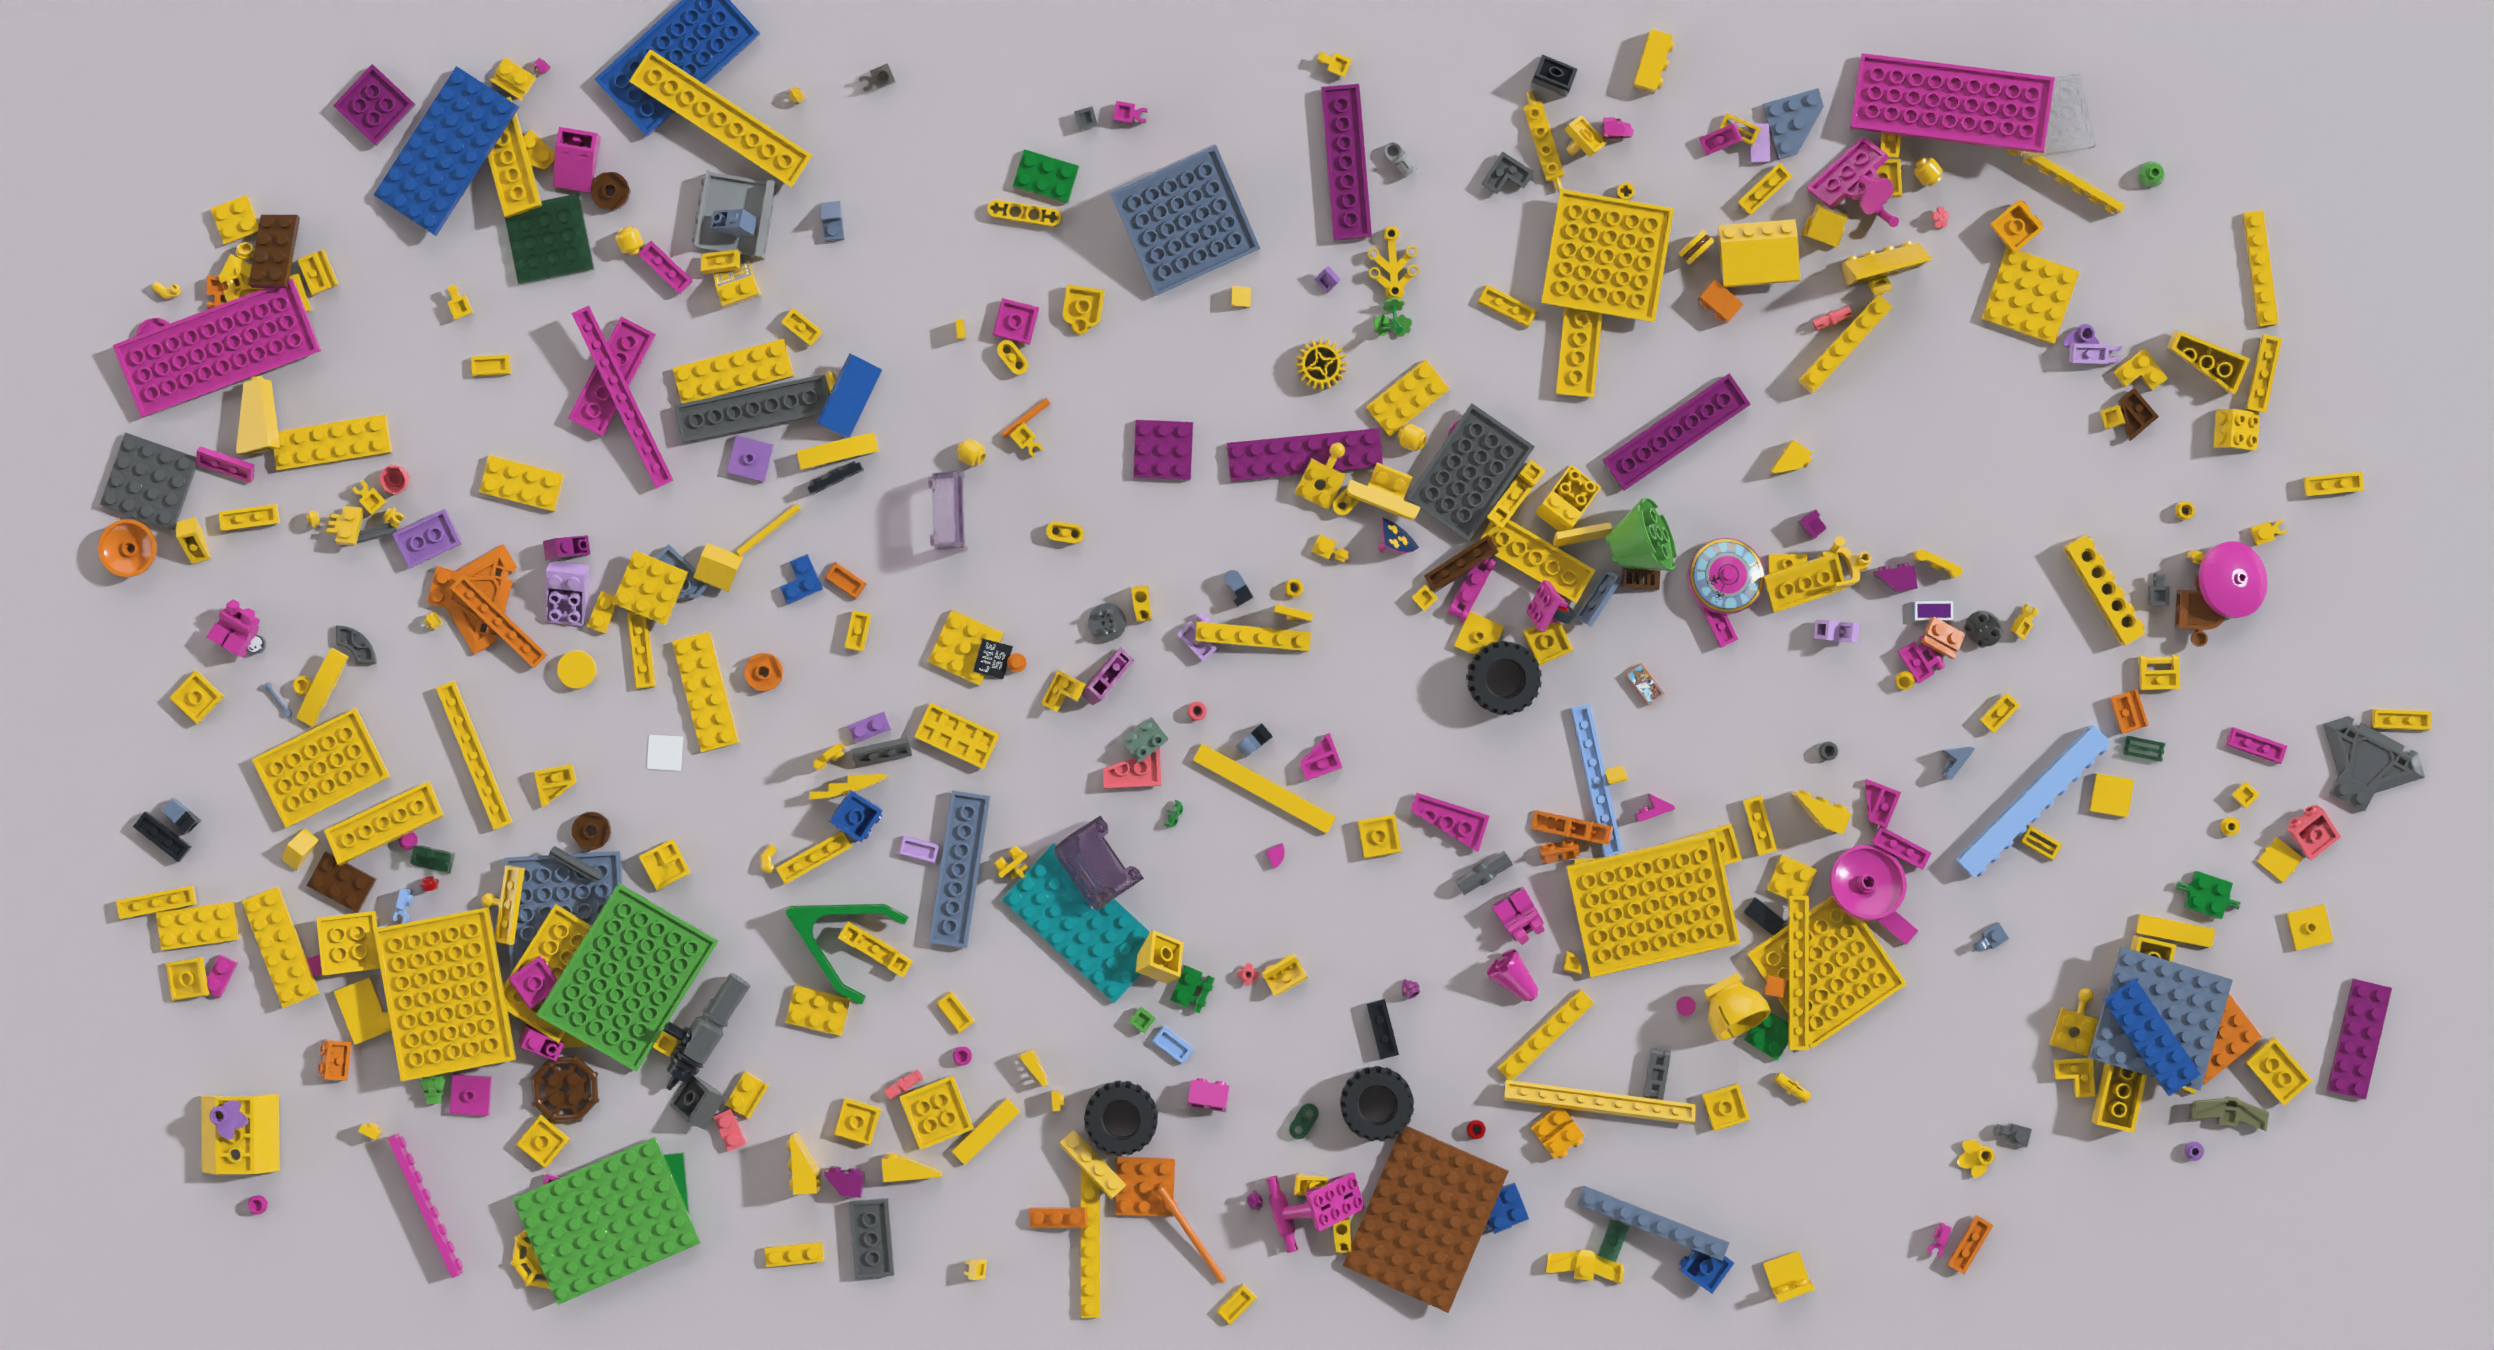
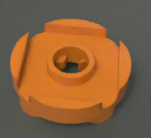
[744,653,784,691]

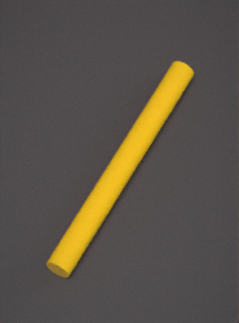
[736,503,801,556]

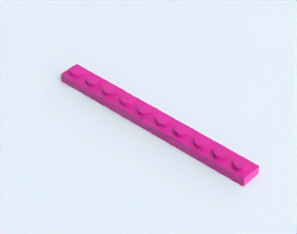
[571,305,673,488]

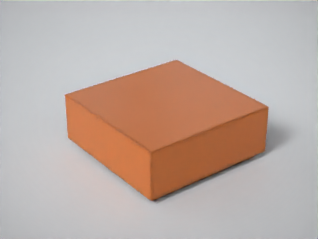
[1764,975,1787,998]

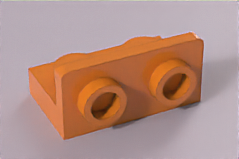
[318,1039,352,1081]

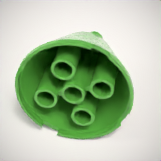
[1606,497,1677,571]

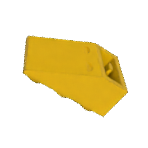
[1535,465,1601,532]
[1791,789,1852,835]
[787,1132,821,1195]

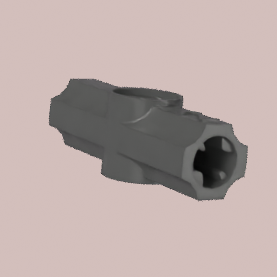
[1455,851,1513,895]

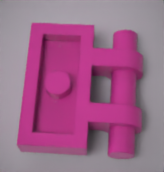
[1897,635,1945,684]

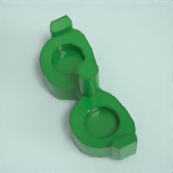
[1163,800,1183,828]

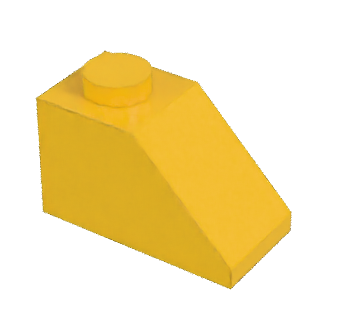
[1769,440,1812,474]
[176,517,210,564]

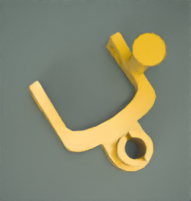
[1818,536,1872,592]

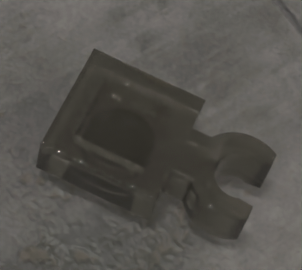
[859,63,895,92]

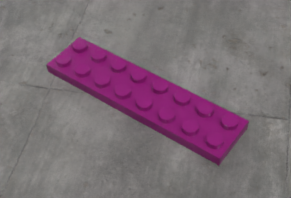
[1321,84,1372,240]
[1602,373,1751,491]
[1227,428,1383,481]

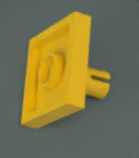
[1564,115,1607,157]

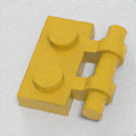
[813,743,847,770]

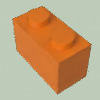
[1698,279,1744,323]

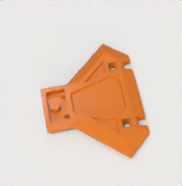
[427,544,517,655]

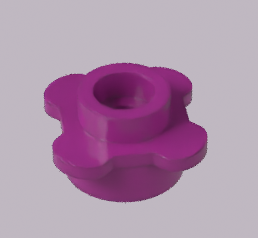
[1247,1190,1263,1211]

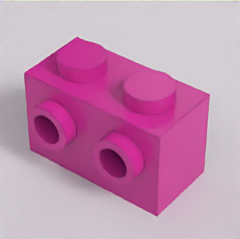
[1188,1078,1230,1112]

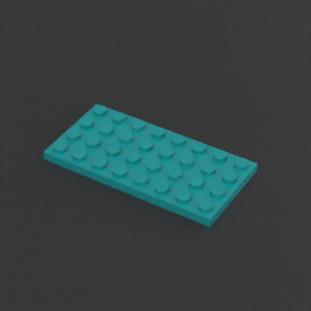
[1001,843,1150,1003]

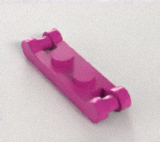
[1447,559,1496,622]

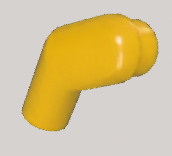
[151,281,181,299]

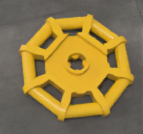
[510,1230,550,1289]

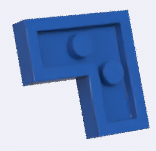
[780,554,823,605]

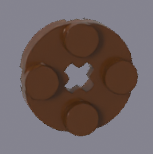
[591,172,631,211]
[572,812,611,850]

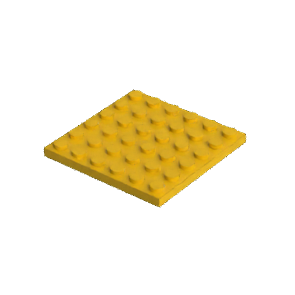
[1541,189,1674,323]
[1747,895,1907,1049]

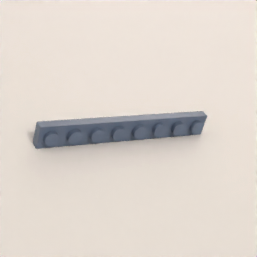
[1578,1186,1729,1261]

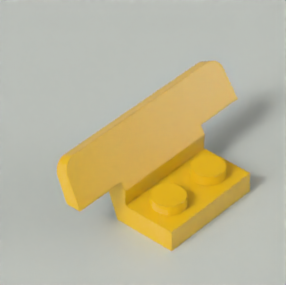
[1346,463,1421,520]

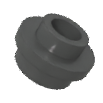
[1819,741,1838,761]

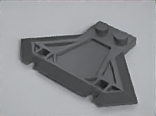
[2323,716,2425,811]

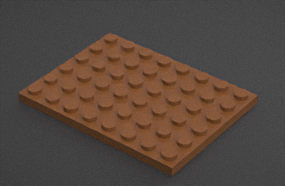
[1343,1125,1509,1313]

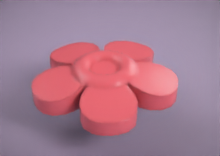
[1932,207,1949,228]

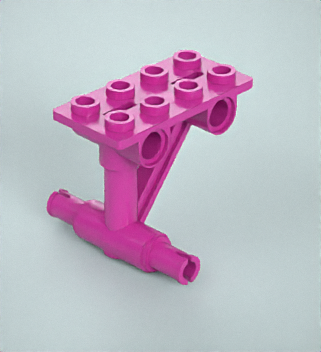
[1265,1172,1365,1253]

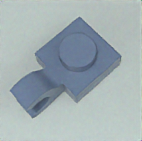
[1973,922,2009,951]

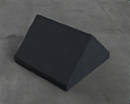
[1531,54,1578,97]

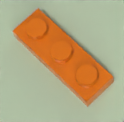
[1029,1207,1087,1228]
[1946,1215,1994,1274]

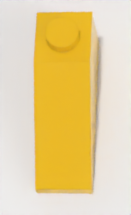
[882,1152,943,1182]

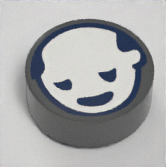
[247,635,266,654]

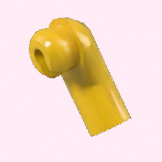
[760,844,778,874]

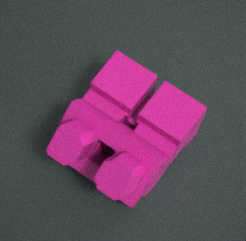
[206,599,260,658]
[1491,887,1545,945]

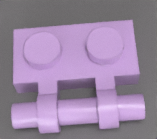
[1177,612,1223,662]

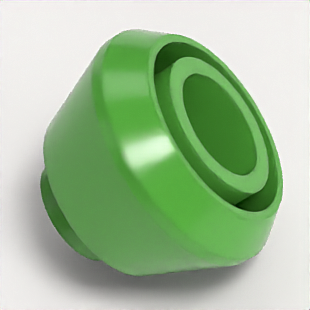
[2139,161,2165,187]

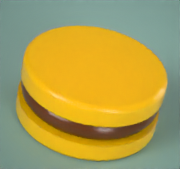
[1678,230,1714,265]

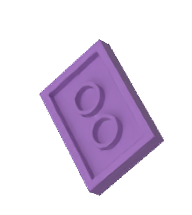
[392,509,462,569]

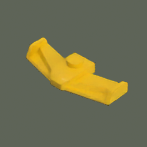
[1545,1249,1624,1285]

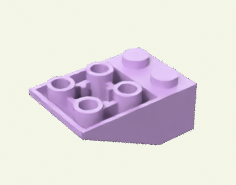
[546,561,589,626]

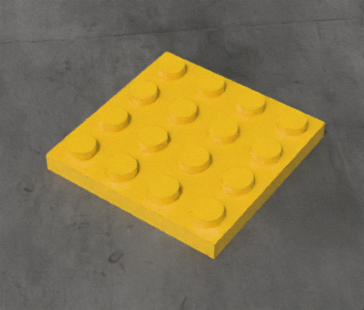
[1981,247,2080,344]

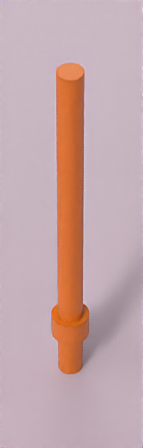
[1157,1186,1226,1284]

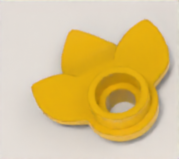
[1957,1140,1995,1178]

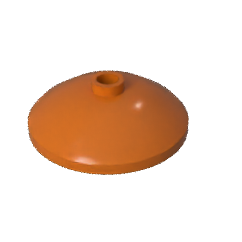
[98,519,157,577]

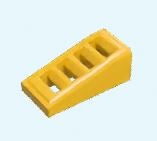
[1019,1049,1049,1087]

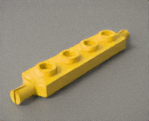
[1524,91,1565,192]

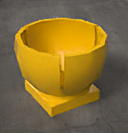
[1704,972,1771,1041]

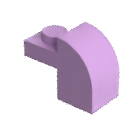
[1814,620,1859,643]

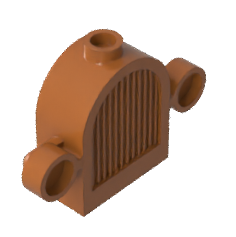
[2175,574,2227,647]

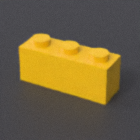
[1632,29,1675,93]

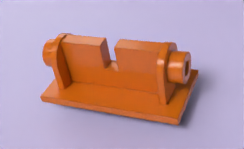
[1538,839,1579,864]

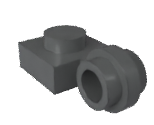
[1993,1123,2032,1147]

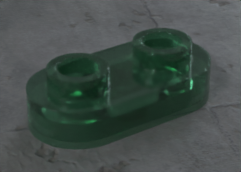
[1289,1103,1319,1139]

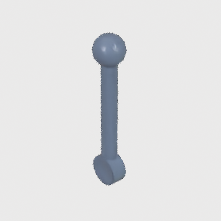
[264,683,292,717]

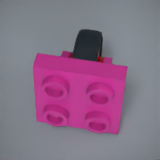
[1526,580,1576,632]

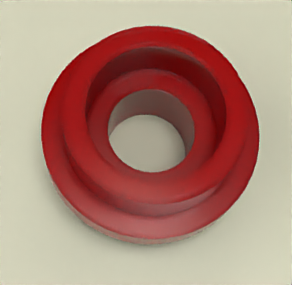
[419,876,439,891]
[1466,1120,1486,1139]

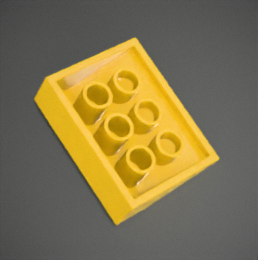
[1716,219,1800,288]
[1841,241,1932,286]

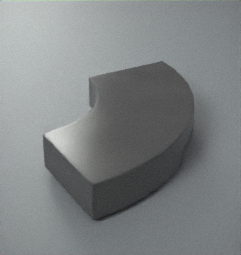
[336,625,377,664]

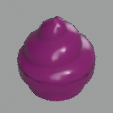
[1401,979,1420,1000]

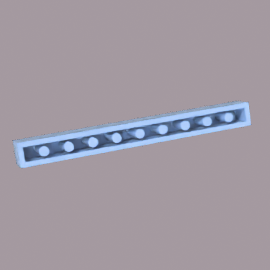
[1955,725,2110,877]

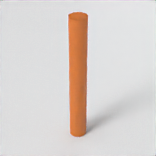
[1001,398,1051,439]

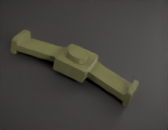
[2189,1096,2269,1132]

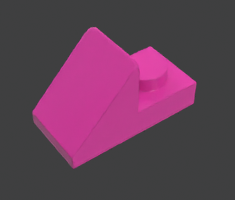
[1635,793,1675,822]

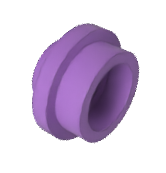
[2184,1142,2204,1161]

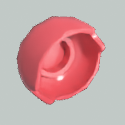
[380,465,410,495]

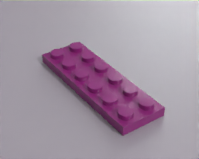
[2326,979,2392,1100]

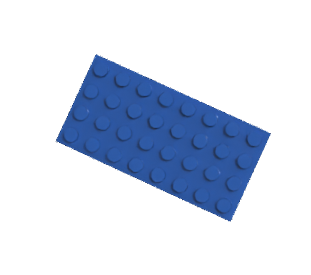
[595,0,760,137]
[373,66,519,236]

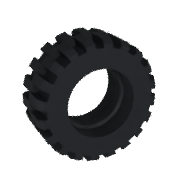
[1466,641,1542,715]
[1340,1066,1414,1142]
[1084,1080,1158,1156]

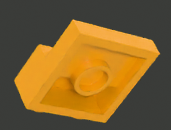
[1989,199,2044,254]
[1530,1107,1585,1159]

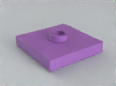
[727,435,774,482]

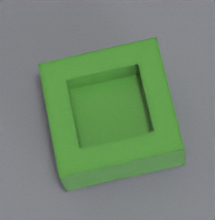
[1129,1006,1156,1033]

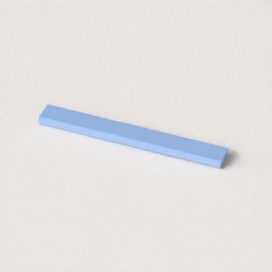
[1571,704,1623,857]

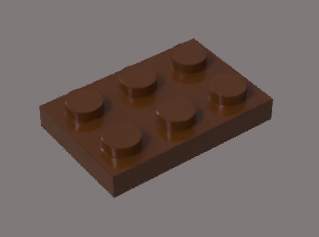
[306,851,377,913]

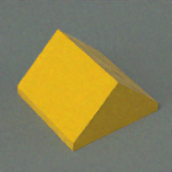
[693,543,743,592]

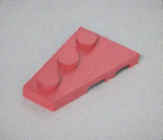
[1103,747,1162,789]

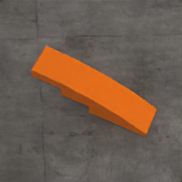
[1531,810,1613,845]

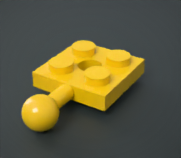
[1294,443,1346,510]
[2049,988,2099,1056]

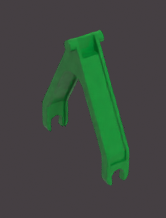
[786,904,909,1005]

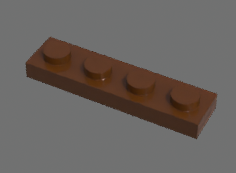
[1424,535,1499,593]

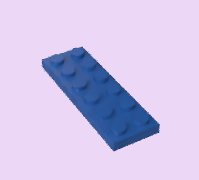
[2102,978,2201,1096]

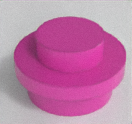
[398,832,418,850]
[953,1046,972,1066]
[248,1195,268,1215]

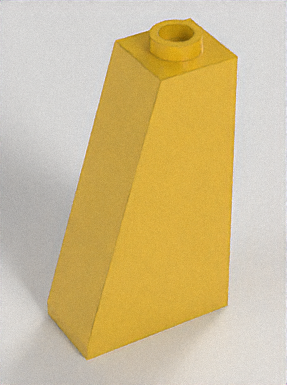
[236,376,280,456]

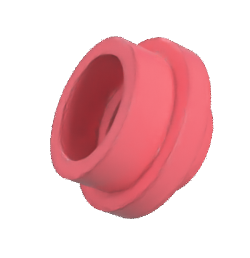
[1187,702,1207,721]

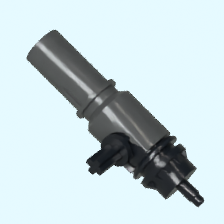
[663,973,751,1090]

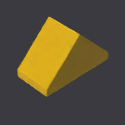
[281,828,320,871]

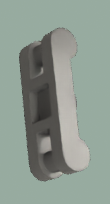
[1643,1048,1671,1100]

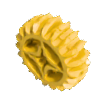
[1295,338,1347,391]

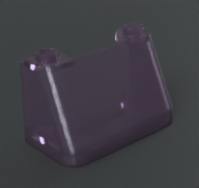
[1054,815,1144,910]

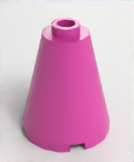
[1487,949,1538,1002]

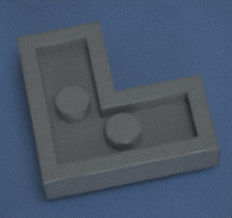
[1481,151,1534,194]

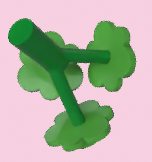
[1373,298,1412,337]

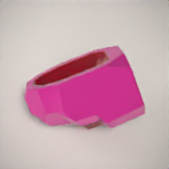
[1602,117,1634,139]

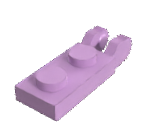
[2069,343,2122,364]

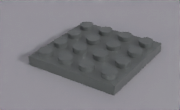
[100,432,197,530]

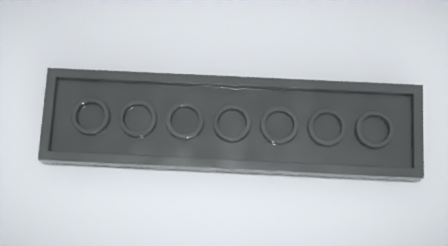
[674,374,830,443]

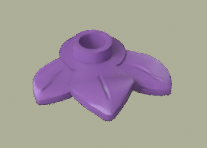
[2063,324,2100,348]
[210,1100,249,1139]

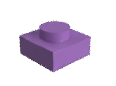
[1314,266,1341,293]

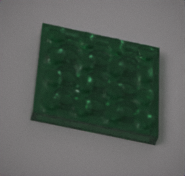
[505,193,595,284]

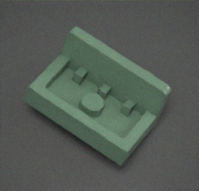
[1122,717,1168,762]

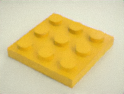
[612,550,689,625]
[928,609,1004,686]
[316,911,381,975]
[899,1075,974,1150]

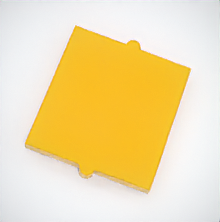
[2257,837,2303,883]

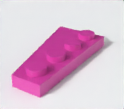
[1410,792,1490,852]

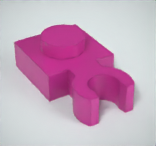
[1113,101,1148,124]

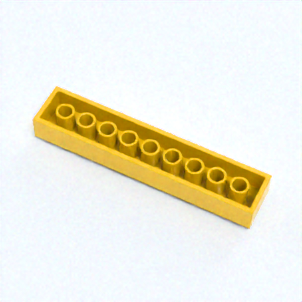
[2091,935,2176,1133]

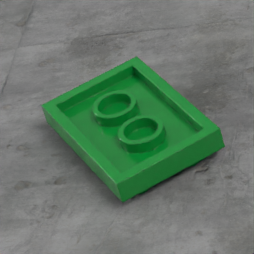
[1013,149,1079,203]

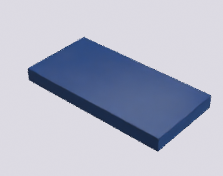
[816,353,882,438]

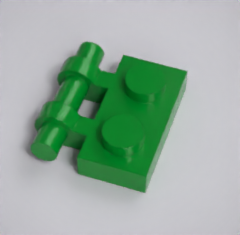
[1170,965,1215,1013]

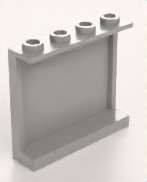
[692,170,777,259]

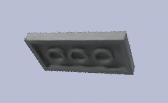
[849,1198,894,1279]

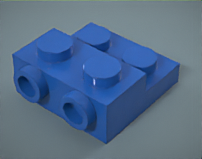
[829,789,883,842]
[1486,1182,1529,1234]
[1679,1248,1734,1294]

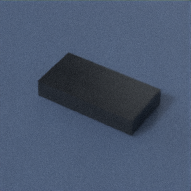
[1743,897,1786,936]

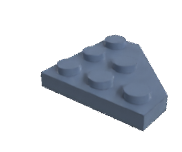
[1762,88,1824,160]
[656,544,710,599]

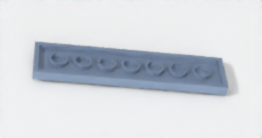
[929,790,990,948]

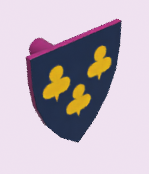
[1378,517,1419,553]

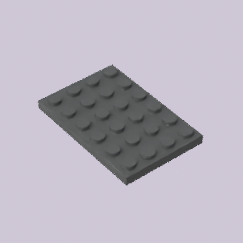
[1406,403,1535,541]

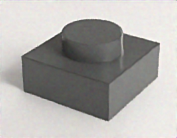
[1074,106,1098,131]

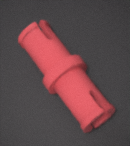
[1812,305,1853,331]
[884,1070,923,1100]

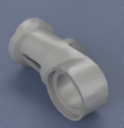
[1384,142,1417,179]

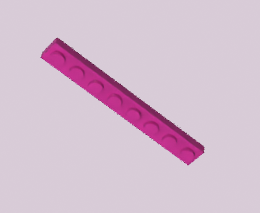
[387,1133,463,1278]

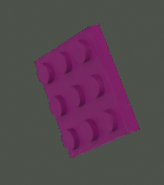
[333,64,416,146]
[1133,420,1193,480]

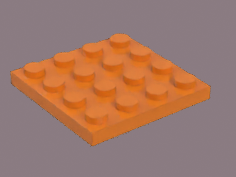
[2203,994,2262,1085]

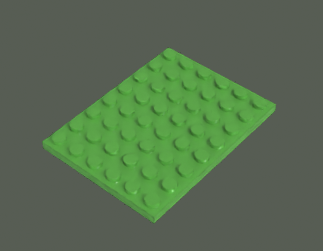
[536,882,718,1072]
[512,1137,701,1305]

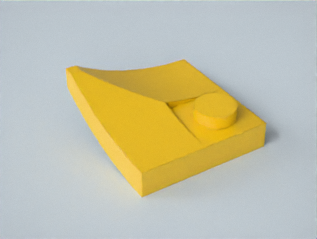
[639,839,691,891]

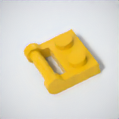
[2138,654,2180,690]

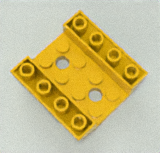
[201,1094,280,1174]

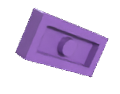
[848,712,891,744]

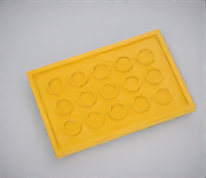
[251,708,391,828]
[503,904,591,1043]

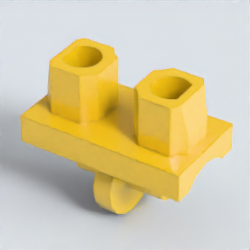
[994,846,1029,879]

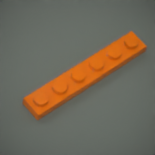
[450,574,547,668]

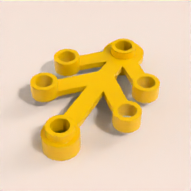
[1368,226,1419,300]

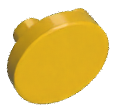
[557,650,597,689]

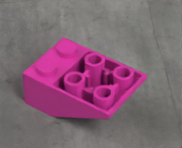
[553,127,601,193]

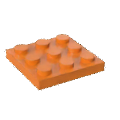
[1115,1156,1175,1217]

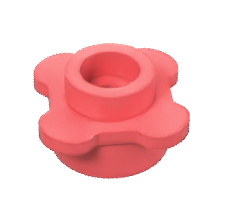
[1237,963,1260,986]

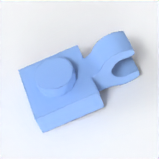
[393,888,413,923]

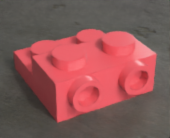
[2286,805,2341,860]

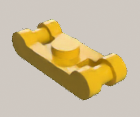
[1913,549,1963,578]

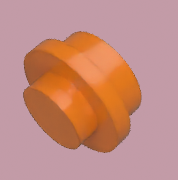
[1007,653,1027,672]

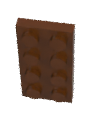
[248,215,300,288]

